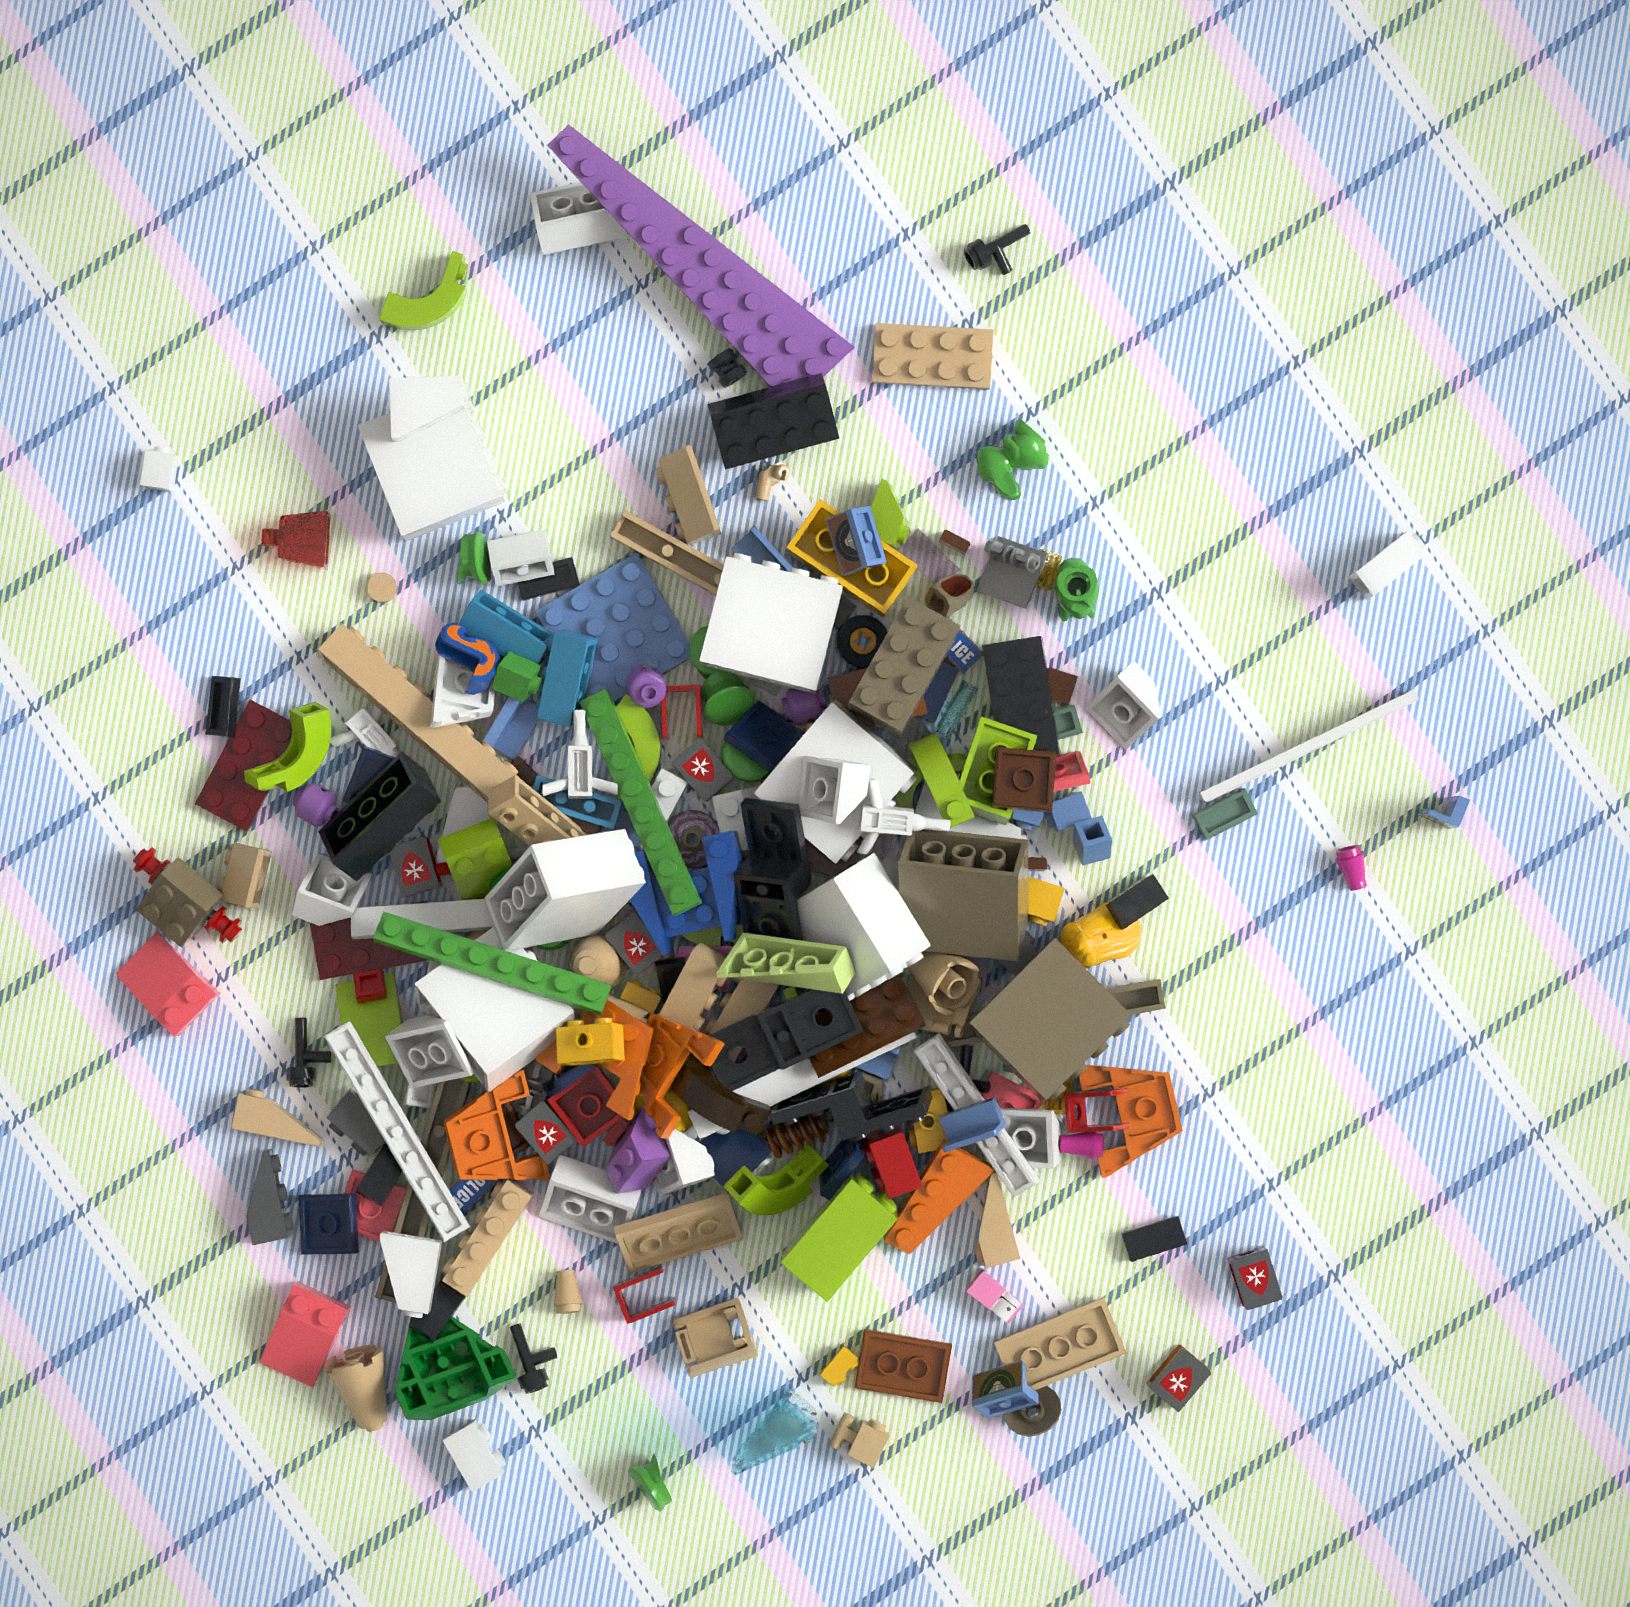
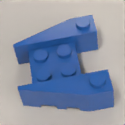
[630,830,743,955]

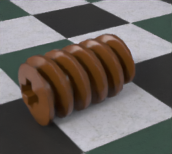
[765,1114,831,1158]

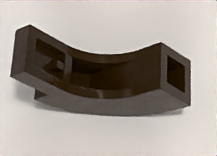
[671,1056,771,1135]

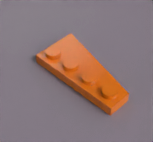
[883,1139,995,1254]

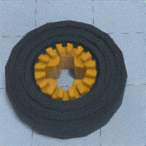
[837,615,888,668]

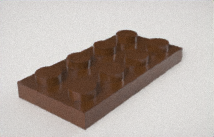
[808,974,926,1078]

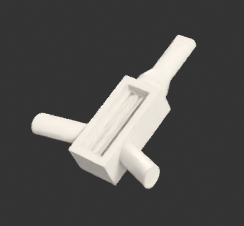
[330,705,399,757]
[543,710,618,799]
[857,778,950,854]

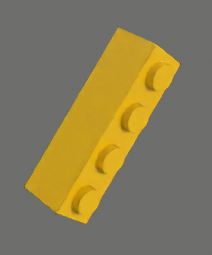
[786,499,918,618]

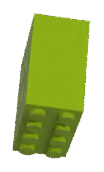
[781,1172,898,1302]

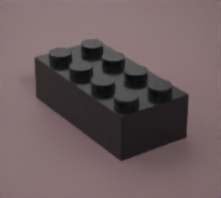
[707,373,840,470]
[982,636,1061,755]
[318,751,441,882]

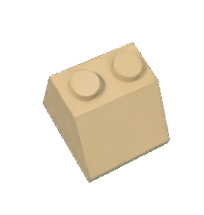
[218,842,272,909]

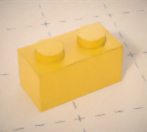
[620,979,661,1013]
[820,1345,858,1387]

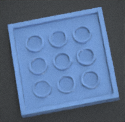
[535,552,690,703]

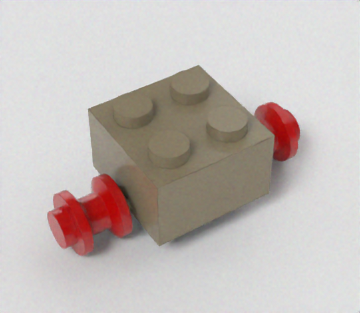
[133,847,242,948]

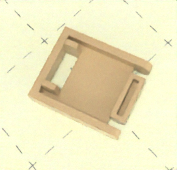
[672,1297,758,1378]

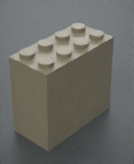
[848,597,961,739]
[898,829,1029,962]
[966,938,1132,1101]

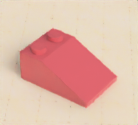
[116,931,221,1037]
[259,1281,351,1388]

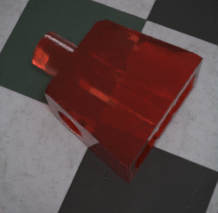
[261,511,331,570]

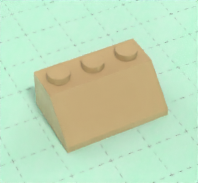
[655,444,721,545]

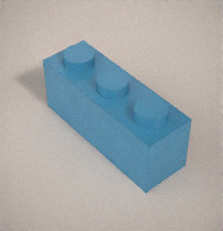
[459,590,554,665]
[536,629,598,727]
[533,775,624,830]

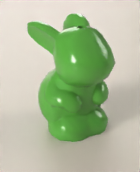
[976,418,1049,500]
[1054,557,1099,622]

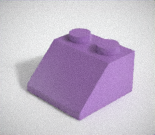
[605,1107,671,1194]

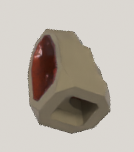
[925,574,974,618]

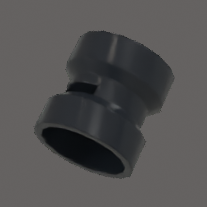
[707,348,748,389]

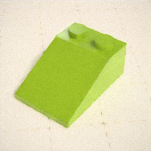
[958,716,1037,825]
[438,818,513,900]
[335,973,404,1067]

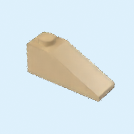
[231,1088,323,1146]
[974,1171,1021,1268]

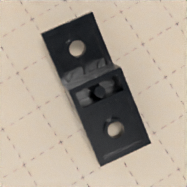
[733,798,812,941]
[709,989,864,1091]
[770,1071,933,1141]

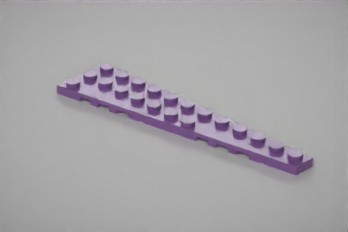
[546,124,855,387]

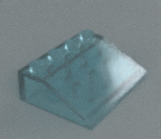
[731,1387,818,1475]

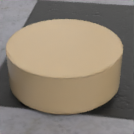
[367,572,398,603]

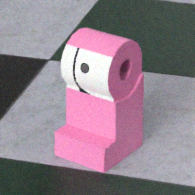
[966,1268,1024,1324]

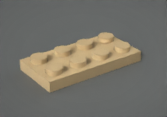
[872,323,994,390]
[614,1192,743,1273]
[994,1297,1126,1390]

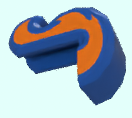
[435,623,500,695]

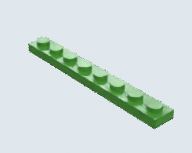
[579,689,702,916]
[373,911,611,1016]

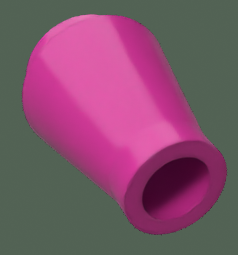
[1335,845,1367,891]
[1060,1132,1104,1160]

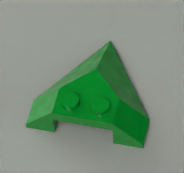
[395,1317,517,1420]

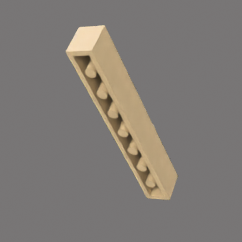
[318,624,519,803]

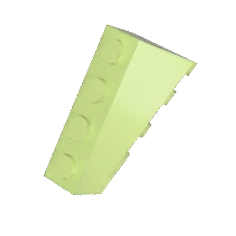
[716,933,856,994]

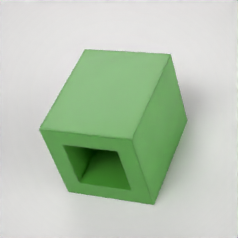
[491,651,542,703]

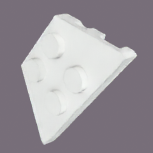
[430,627,495,728]

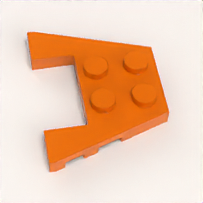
[535,999,654,1120]
[639,1013,724,1139]
[1078,1065,1183,1178]
[443,1069,550,1180]

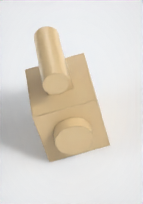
[828,1412,890,1468]

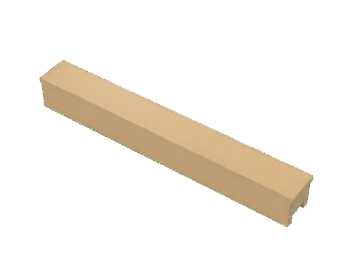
[610,510,724,596]

